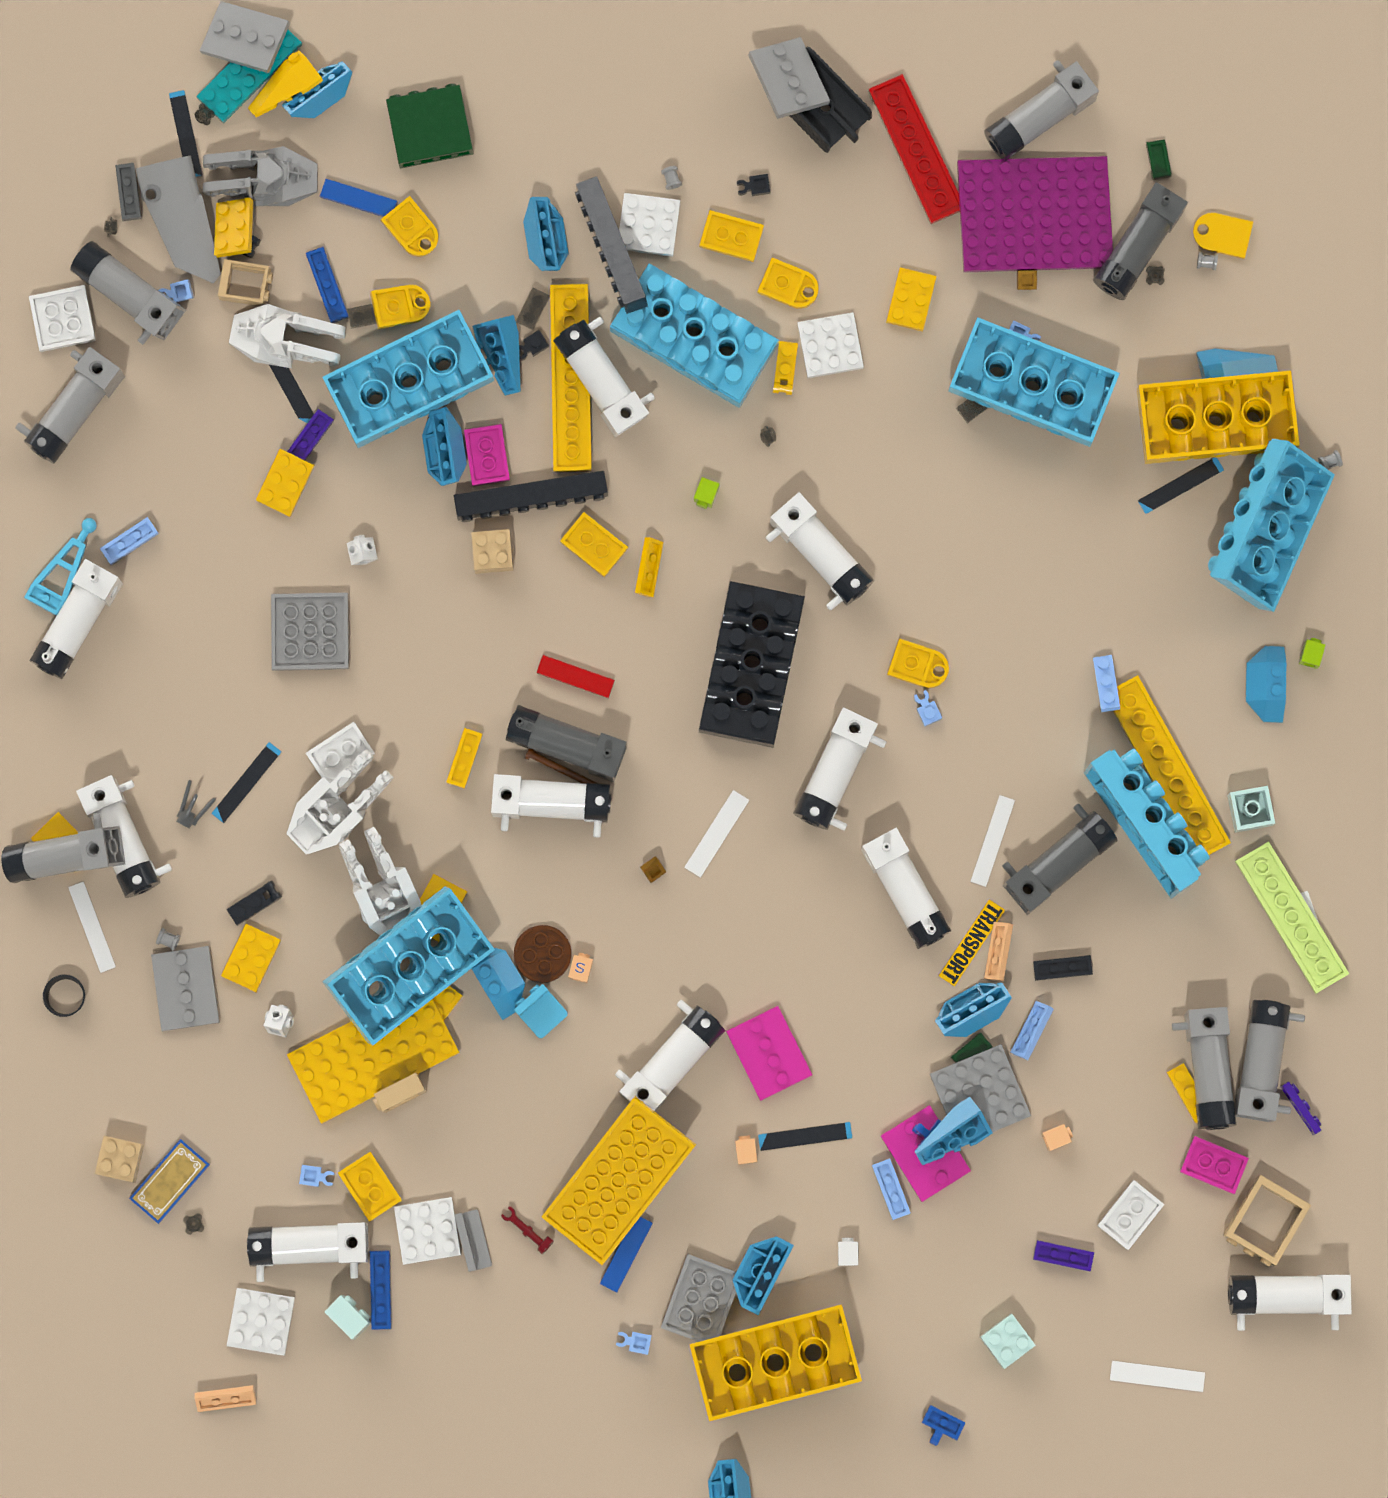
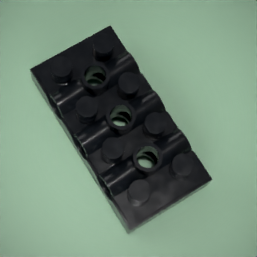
[699,581,805,748]

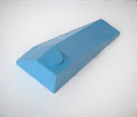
[472,315,521,396]
[1196,348,1278,379]

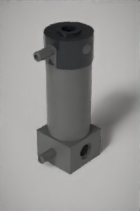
[1093,182,1188,300]
[506,705,627,782]
[1002,804,1118,915]

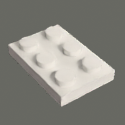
[306,722,375,780]
[1097,1180,1165,1250]

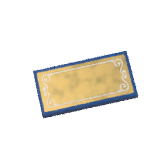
[129,1139,210,1224]

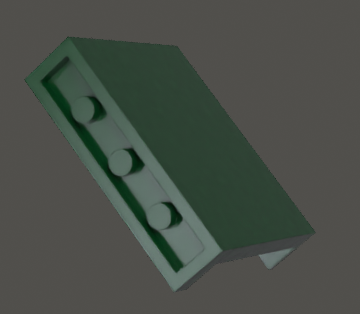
[386,84,474,169]

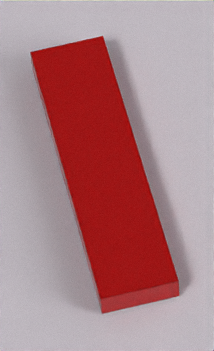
[536,655,615,699]

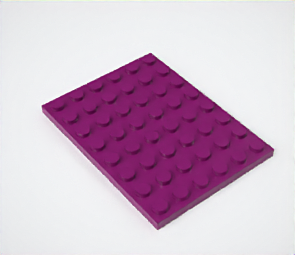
[957,156,1113,273]

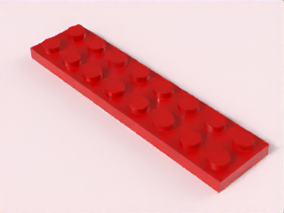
[868,74,960,224]

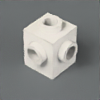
[347,535,378,565]
[263,1005,294,1037]

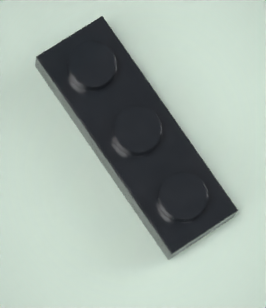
[1033,955,1093,981]

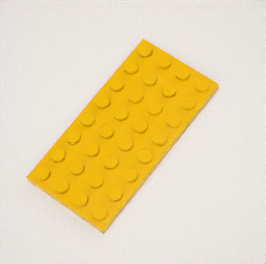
[287,999,460,1124]
[542,1096,696,1265]

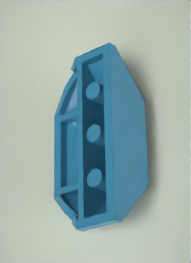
[282,61,352,118]
[523,197,569,271]
[422,407,467,486]
[1246,646,1287,723]
[471,948,525,1021]
[935,983,1012,1037]
[733,1236,794,1315]
[708,1459,751,1498]

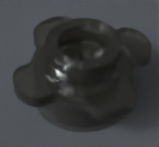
[194,103,215,125]
[104,216,117,237]
[1146,266,1165,285]
[760,426,776,447]
[183,1213,204,1235]

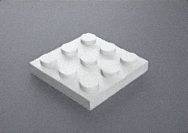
[619,193,680,257]
[29,285,96,352]
[797,313,864,378]
[394,1197,461,1265]
[227,1288,295,1356]

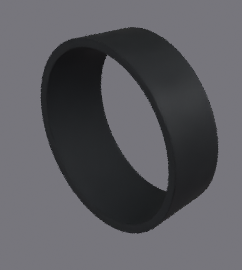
[43,974,85,1017]

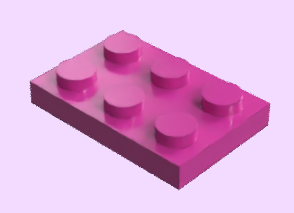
[464,424,510,487]
[1180,1136,1249,1194]

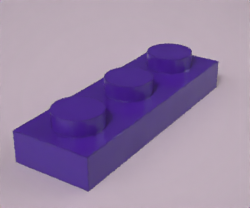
[287,409,334,461]
[1280,1082,1322,1135]
[1033,1240,1095,1272]

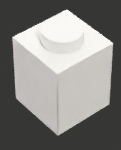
[838,1238,858,1266]

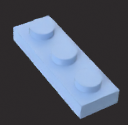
[100,517,159,565]
[1093,655,1120,712]
[1010,1001,1054,1060]
[872,1159,911,1220]

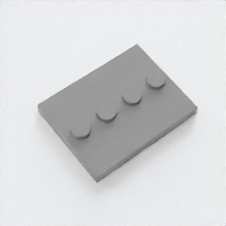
[200,1,290,73]
[748,37,830,119]
[151,946,220,1032]
[661,1254,736,1342]

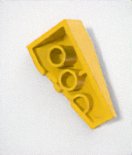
[248,51,323,118]

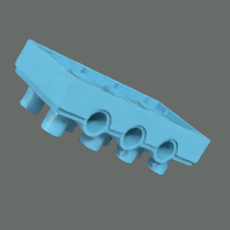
[610,263,779,408]
[322,310,494,448]
[948,317,1120,447]
[1208,438,1335,612]
[1084,748,1210,899]
[322,887,495,1046]

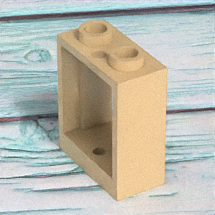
[218,259,273,306]
[373,1073,426,1113]

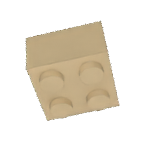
[471,529,513,574]
[95,1136,144,1183]

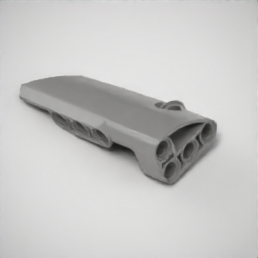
[136,156,221,283]

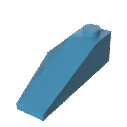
[915,1097,993,1165]

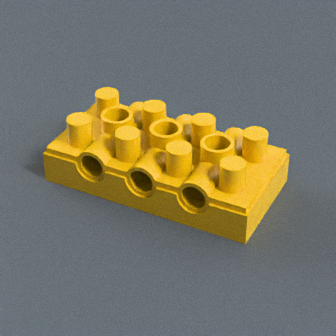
[1137,371,1300,464]
[689,1304,862,1421]

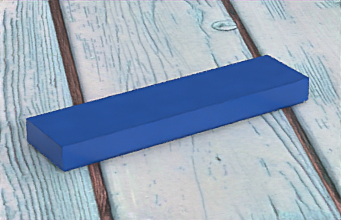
[320,179,398,217]
[306,247,349,323]
[600,1217,653,1293]
[370,1251,391,1330]

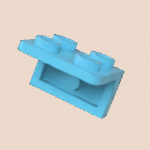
[514,984,568,1039]

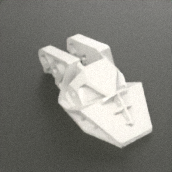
[229,304,346,369]
[287,750,394,855]
[339,827,421,936]

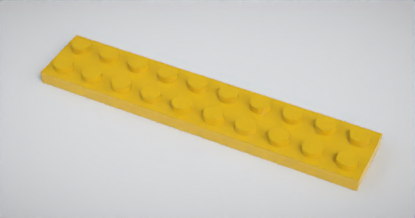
[550,284,592,472]
[1113,675,1231,855]

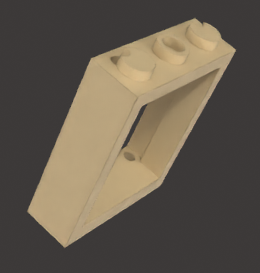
[1223,1175,1311,1267]

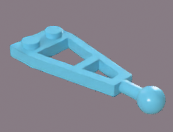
[24,518,97,616]

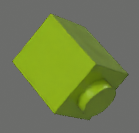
[694,477,720,509]
[1299,638,1326,669]

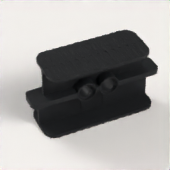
[790,46,872,153]

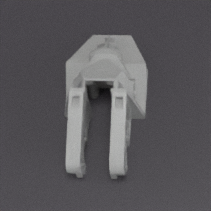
[203,146,318,206]

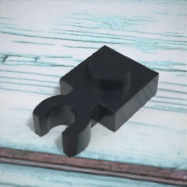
[737,174,771,196]
[519,330,549,361]

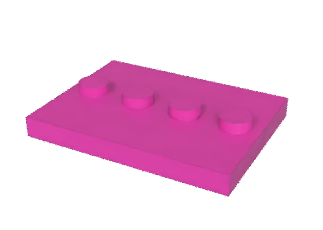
[726,1006,812,1101]
[880,1105,971,1202]

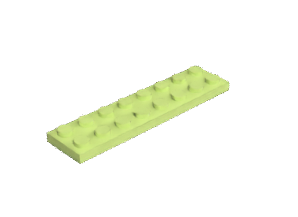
[1235,841,1349,994]

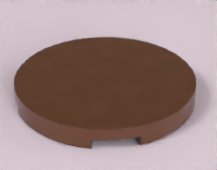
[514,925,572,983]

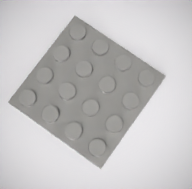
[271,593,349,671]
[930,1044,1031,1132]

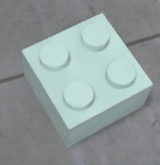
[1227,786,1275,833]
[325,1295,371,1340]
[980,1314,1036,1369]

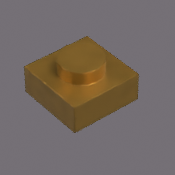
[1017,270,1037,290]
[640,856,666,883]

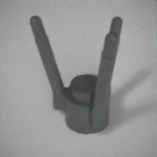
[176,780,216,829]

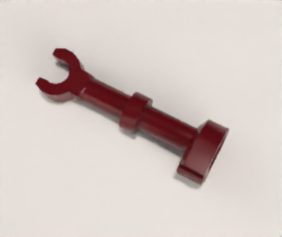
[501,1206,554,1254]

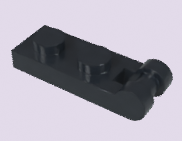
[226,881,282,926]

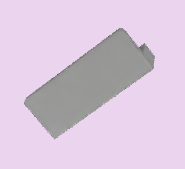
[454,1210,492,1272]

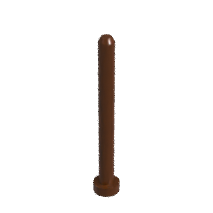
[525,748,599,784]

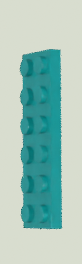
[196,30,302,123]

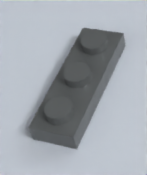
[115,163,142,221]

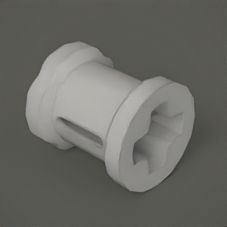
[661,166,682,190]
[1197,252,1218,271]
[1318,450,1343,469]
[156,928,181,951]

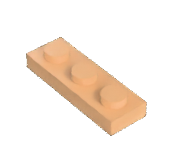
[984,922,1013,981]
[195,1385,256,1412]

